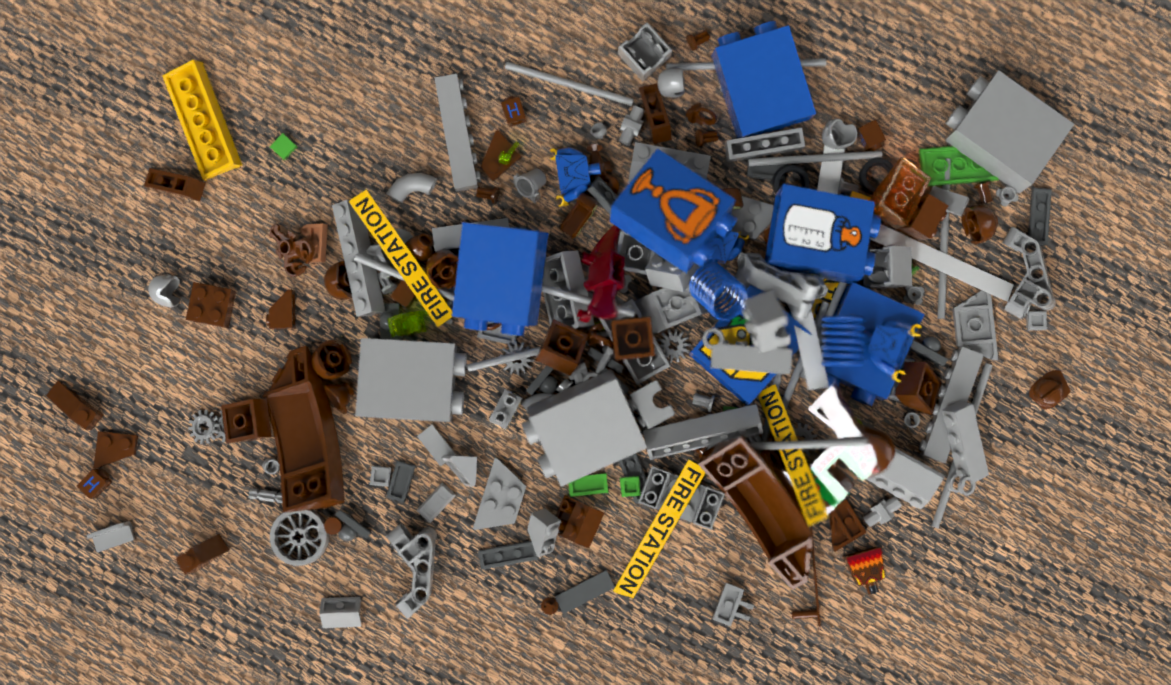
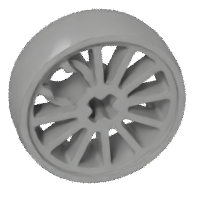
[270,509,330,566]

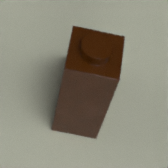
[175,534,229,575]

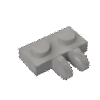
[712,582,754,626]

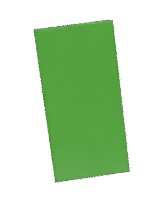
[569,473,608,497]

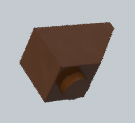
[266,289,296,330]

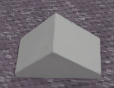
[442,455,477,487]

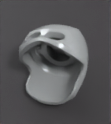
[658,68,685,98]
[822,118,857,149]
[148,274,180,308]

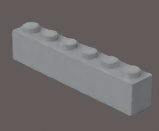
[434,74,481,192]
[332,200,386,317]
[919,347,984,463]
[643,404,763,460]

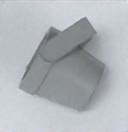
[513,168,546,203]

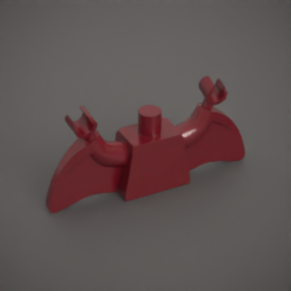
[577,225,625,322]

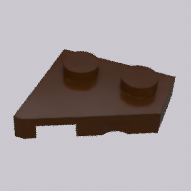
[481,129,522,182]
[93,431,138,469]
[829,499,867,552]

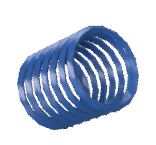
[689,263,748,321]
[821,316,865,367]

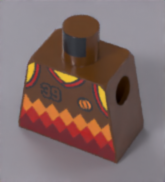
[842,546,885,595]

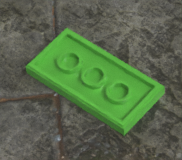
[918,146,999,188]

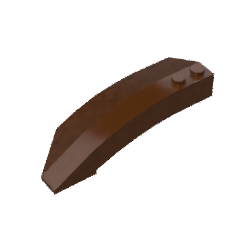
[262,346,345,513]
[698,436,813,590]

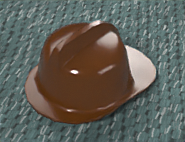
[1029,370,1071,410]

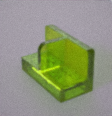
[387,310,428,337]

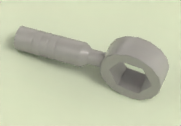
[583,347,614,382]

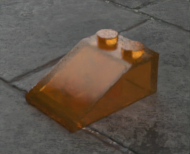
[870,157,931,229]

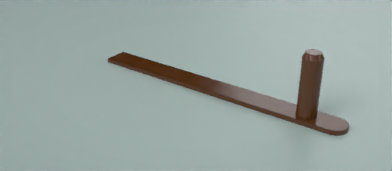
[791,525,821,630]

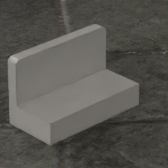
[86,521,136,553]
[319,597,362,628]

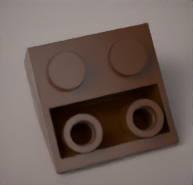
[556,495,604,548]

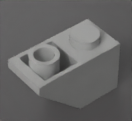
[527,508,561,557]

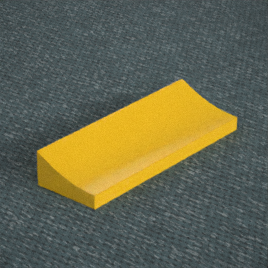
[162,60,243,180]

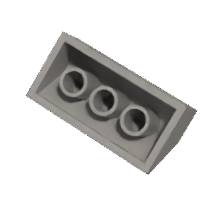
[628,142,711,184]
[542,251,594,330]
[867,448,945,510]

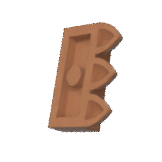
[299,224,328,263]

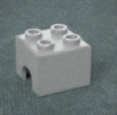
[618,22,673,82]
[863,245,912,289]
[742,290,791,353]
[627,380,675,429]

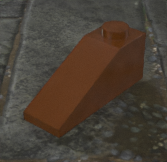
[639,83,672,144]
[144,168,206,202]
[46,380,104,430]

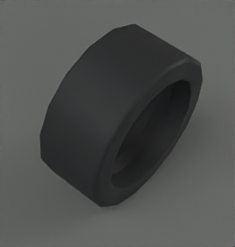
[858,158,897,196]
[772,165,810,194]

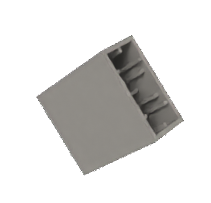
[945,70,1074,193]
[355,338,467,422]
[521,369,647,486]

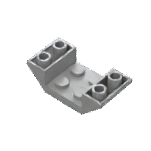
[634,274,718,335]
[638,466,725,530]

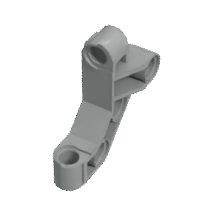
[1002,227,1056,320]
[737,253,828,318]
[385,524,437,619]

